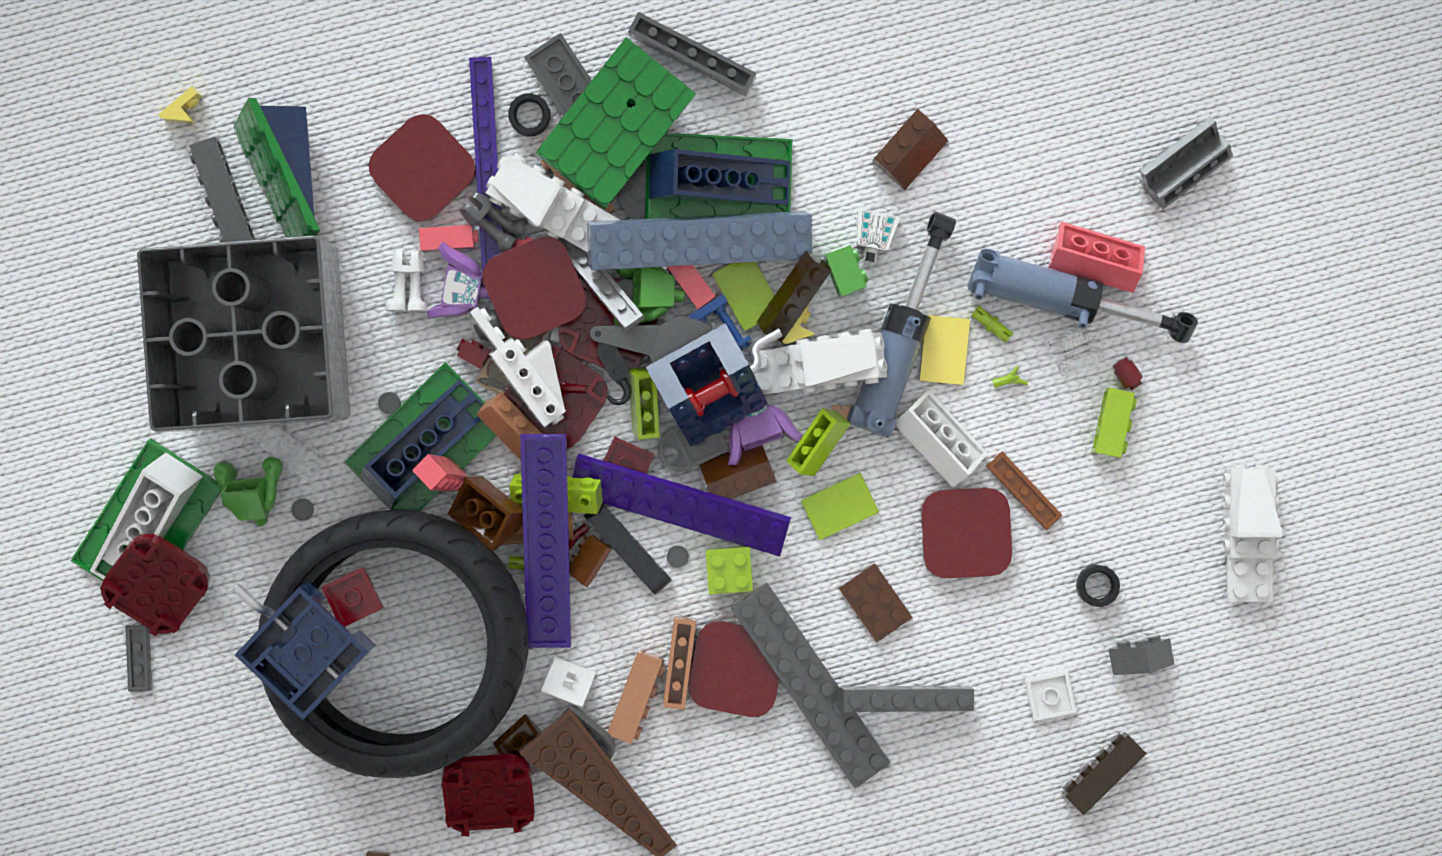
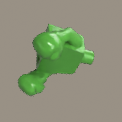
[614,267,685,325]
[213,457,283,527]

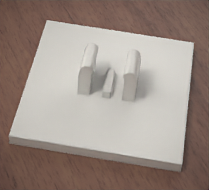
[540,657,596,708]

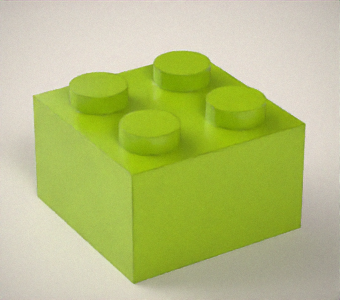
[705,546,753,595]

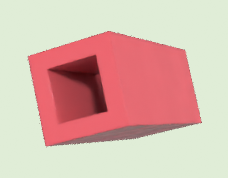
[419,225,479,252]
[666,265,716,310]

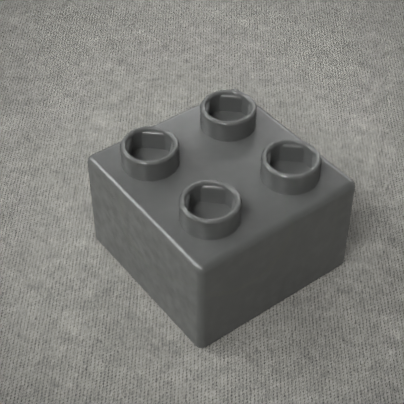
[137,236,350,432]

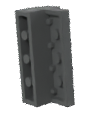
[1138,116,1233,209]

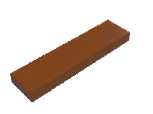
[986,451,1063,530]

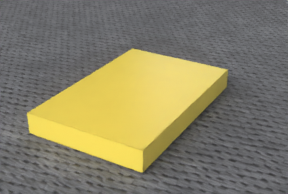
[919,315,970,385]

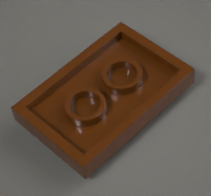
[839,563,913,642]

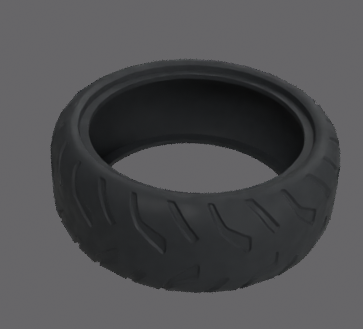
[258,509,529,778]

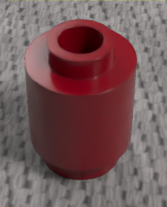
[1112,356,1143,390]

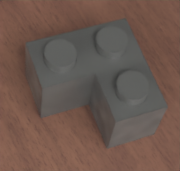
[1108,635,1174,675]

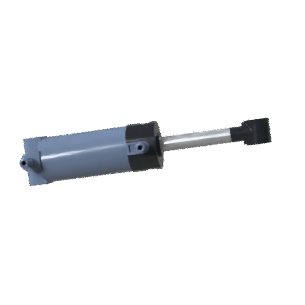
[847,211,956,438]
[967,249,1198,343]

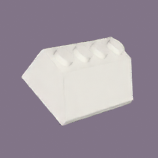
[895,389,988,487]

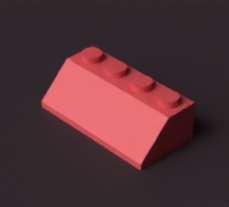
[1049,221,1145,293]

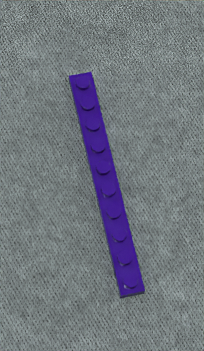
[469,56,503,272]

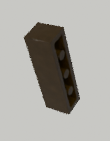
[757,251,832,342]
[1062,732,1147,816]

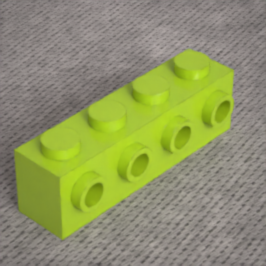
[509,473,603,514]

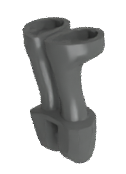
[459,191,528,253]

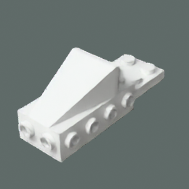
[486,153,620,252]
[469,307,566,427]
[754,329,887,395]
[1223,464,1282,602]

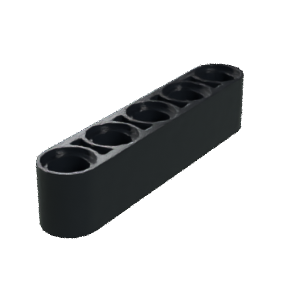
[583,503,672,595]

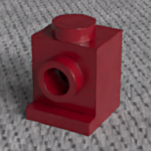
[456,339,493,369]

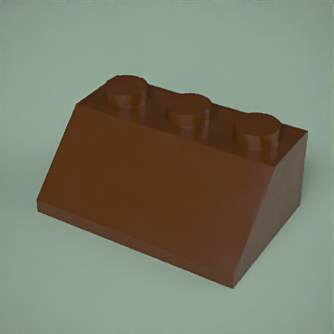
[872,109,948,190]
[699,445,777,499]
[448,476,523,551]

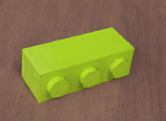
[628,367,660,440]
[1092,387,1137,458]
[786,408,851,476]

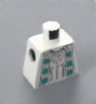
[856,209,900,263]

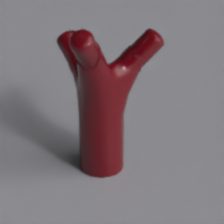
[558,379,586,396]
[569,523,590,549]

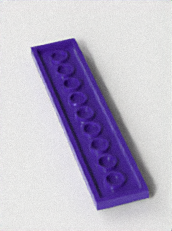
[520,434,572,648]
[572,454,791,557]

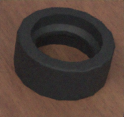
[508,93,551,137]
[1076,564,1120,607]

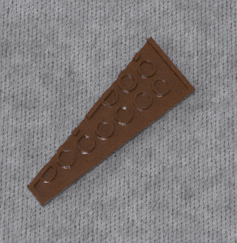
[518,709,677,856]

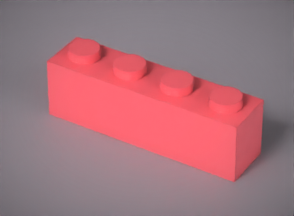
[412,454,469,492]

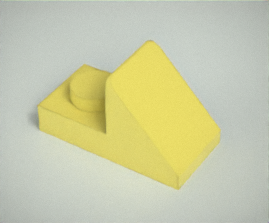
[158,86,203,124]
[782,306,815,345]

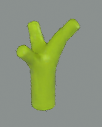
[992,366,1028,388]

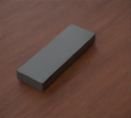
[125,624,152,692]

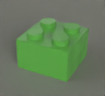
[823,245,868,299]

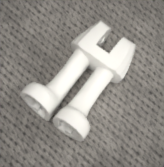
[385,250,427,313]

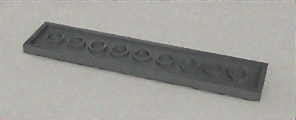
[524,33,647,219]
[731,582,891,789]

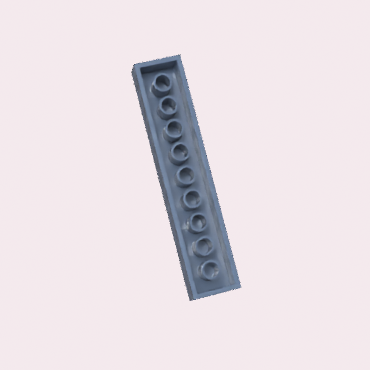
[587,211,812,270]

